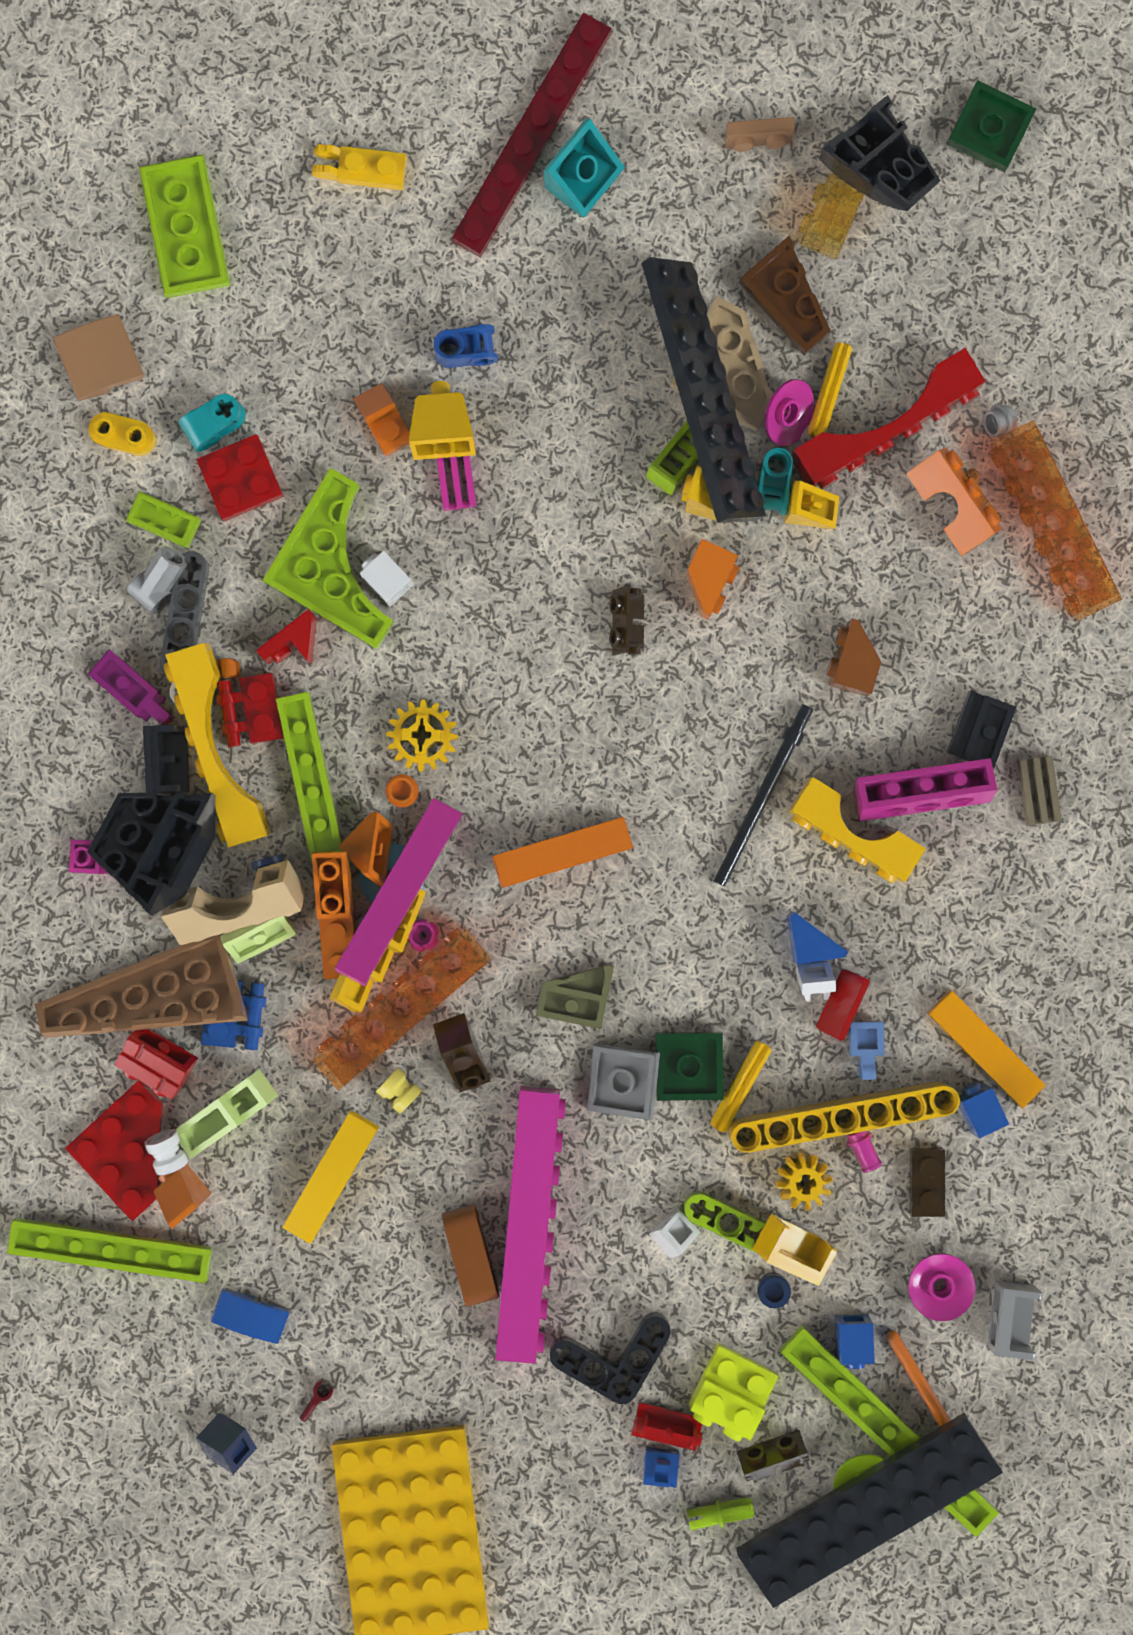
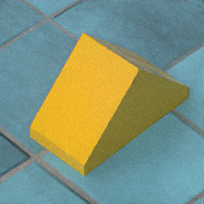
[785,480,840,529]

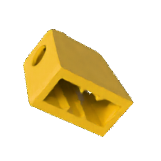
[409,381,476,460]

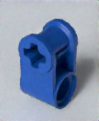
[434,324,499,368]

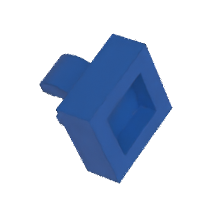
[643,1447,680,1488]

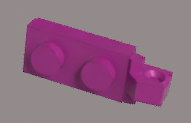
[88,649,175,725]

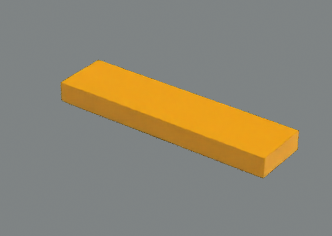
[927,990,1046,1109]

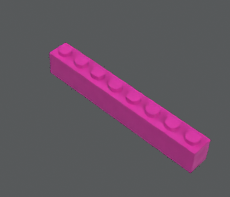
[495,1086,566,1364]

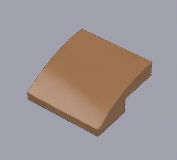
[53,314,144,401]

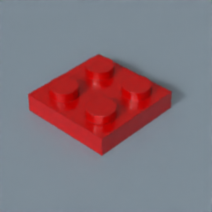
[196,434,284,522]

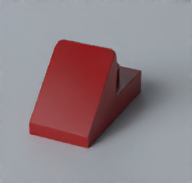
[256,609,317,664]

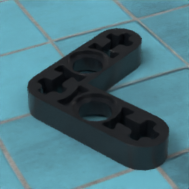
[550,1312,671,1404]

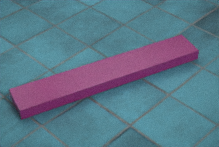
[335,798,463,986]

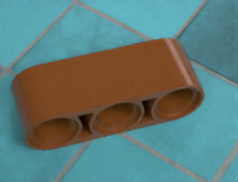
[442,1204,500,1307]

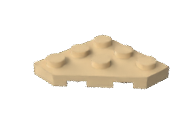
[670,296,772,432]

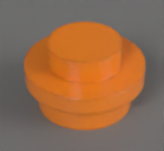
[385,774,419,808]

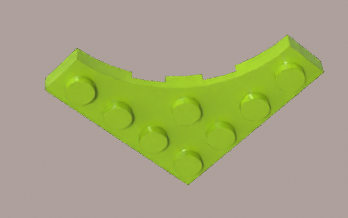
[262,467,394,650]

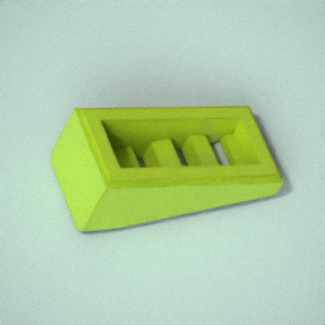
[646,421,699,495]

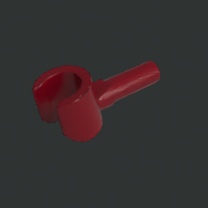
[299,1378,334,1422]

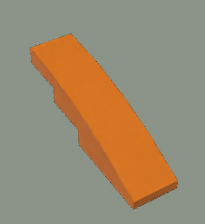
[492,817,633,888]

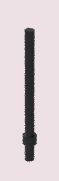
[713,704,814,887]

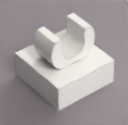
[796,962,836,1002]

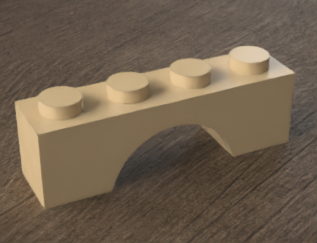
[161,860,306,945]

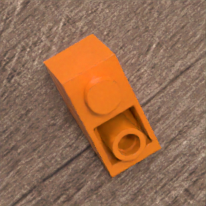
[686,539,740,620]

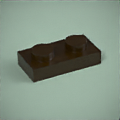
[909,1148,945,1217]

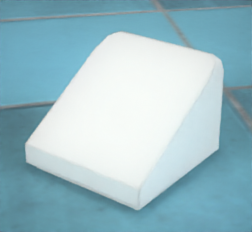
[649,1207,700,1258]

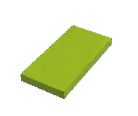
[139,154,231,298]

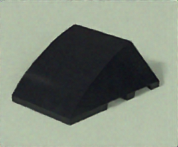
[819,95,941,211]
[87,793,215,916]

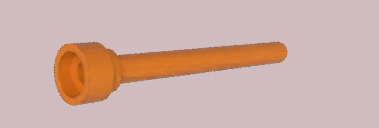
[886,1330,951,1427]

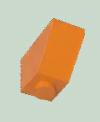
[154,1164,212,1229]

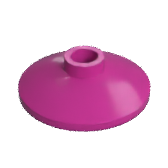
[765,379,814,446]
[908,1253,976,1321]

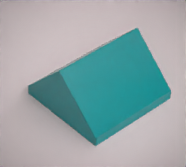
[544,118,625,218]

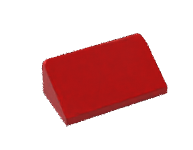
[816,969,870,1041]

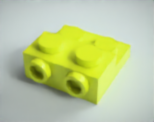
[689,1343,779,1442]

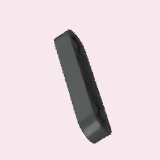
[160,551,209,675]

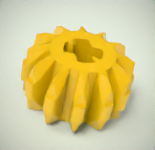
[775,1152,833,1211]

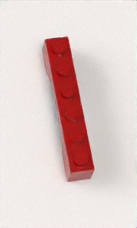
[791,347,986,490]

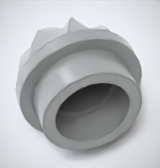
[983,404,1019,438]

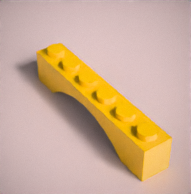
[164,643,271,848]

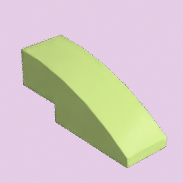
[175,1069,279,1159]

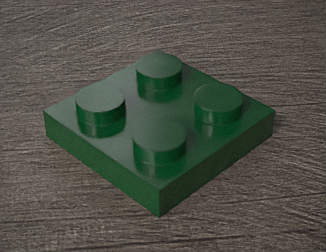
[946,80,1036,173]
[655,1032,724,1101]

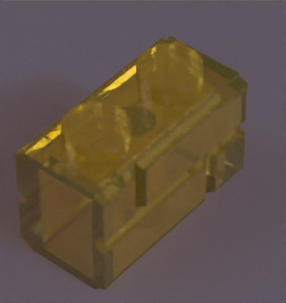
[798,174,864,259]

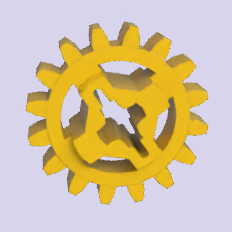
[386,699,459,772]

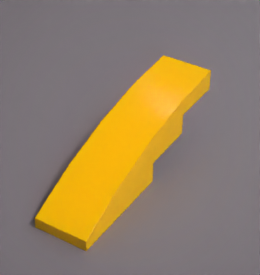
[329,889,426,1013]
[282,1110,379,1244]

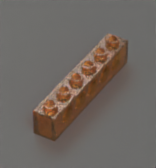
[990,420,1122,621]
[312,927,493,1091]

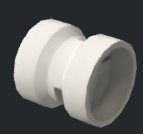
[145,1129,188,1175]

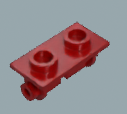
[631,1402,703,1451]

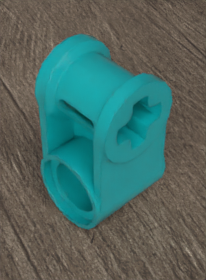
[178,394,246,452]
[756,448,793,516]

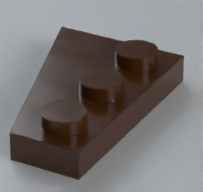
[739,235,831,356]

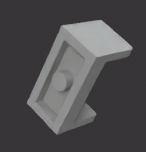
[988,1280,1042,1360]

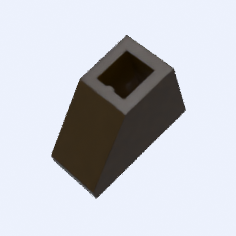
[433,1013,491,1093]

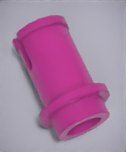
[847,1131,882,1173]

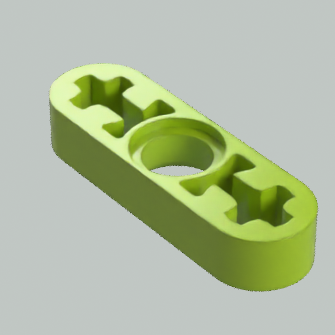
[683,1191,766,1252]

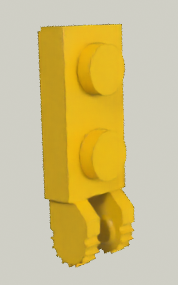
[312,144,407,190]

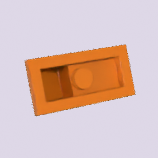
[353,383,410,457]

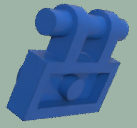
[201,980,267,1050]

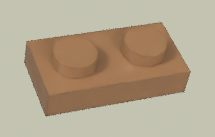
[724,117,795,152]

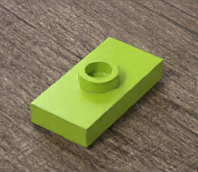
[125,491,201,549]

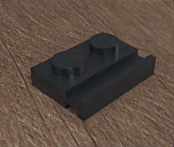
[946,690,1016,769]

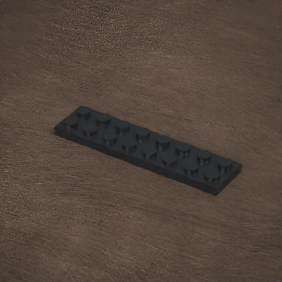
[641,257,766,523]
[736,1412,1003,1608]

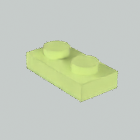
[220,916,297,964]

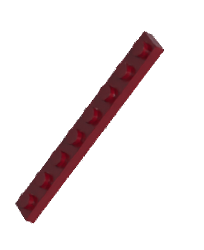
[452,12,612,258]

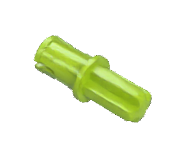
[686,1497,754,1531]

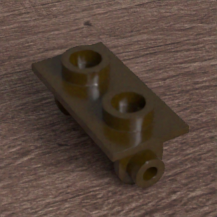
[609,586,644,656]
[737,1430,810,1483]

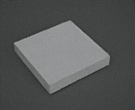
[587,1043,660,1120]

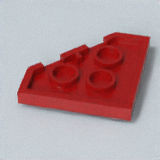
[65,1080,163,1222]

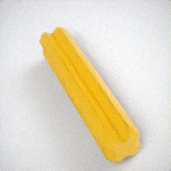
[807,342,852,438]
[710,1040,772,1133]

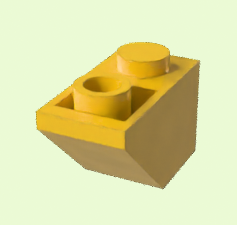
[681,466,716,521]

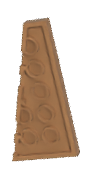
[34,934,248,1038]

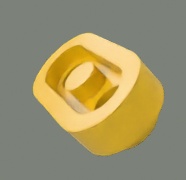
[88,412,156,456]

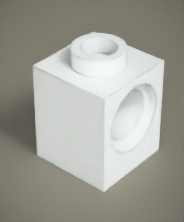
[359,551,414,607]

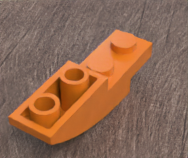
[312,851,357,979]

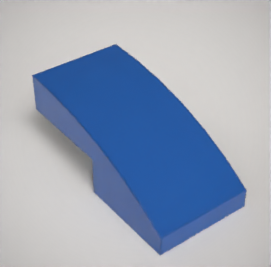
[211,1288,289,1344]

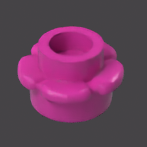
[407,919,439,952]

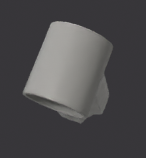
[127,546,187,615]

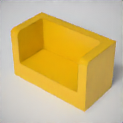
[752,1213,837,1286]

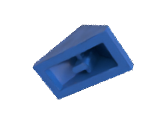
[787,911,848,964]

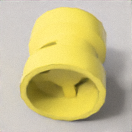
[375,1067,423,1115]

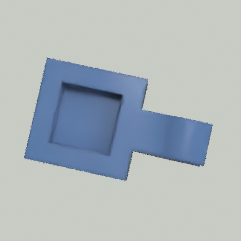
[848,1021,885,1080]

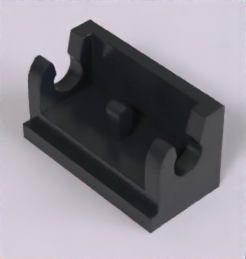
[143,725,190,794]

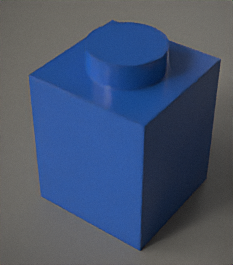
[959,1082,1010,1139]
[834,1314,875,1369]

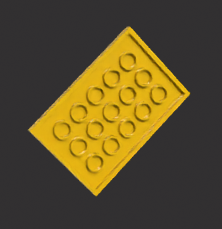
[332,1425,489,1635]

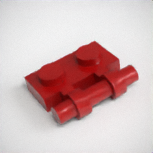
[216,673,284,748]

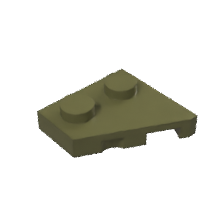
[536,964,614,1029]

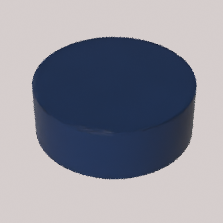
[757,1273,791,1309]

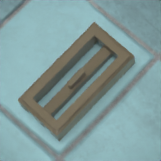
[1017,756,1062,826]

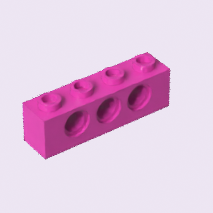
[853,758,998,822]

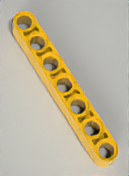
[729,1081,960,1153]

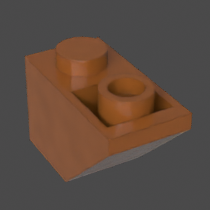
[826,618,881,697]

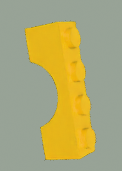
[787,777,926,884]

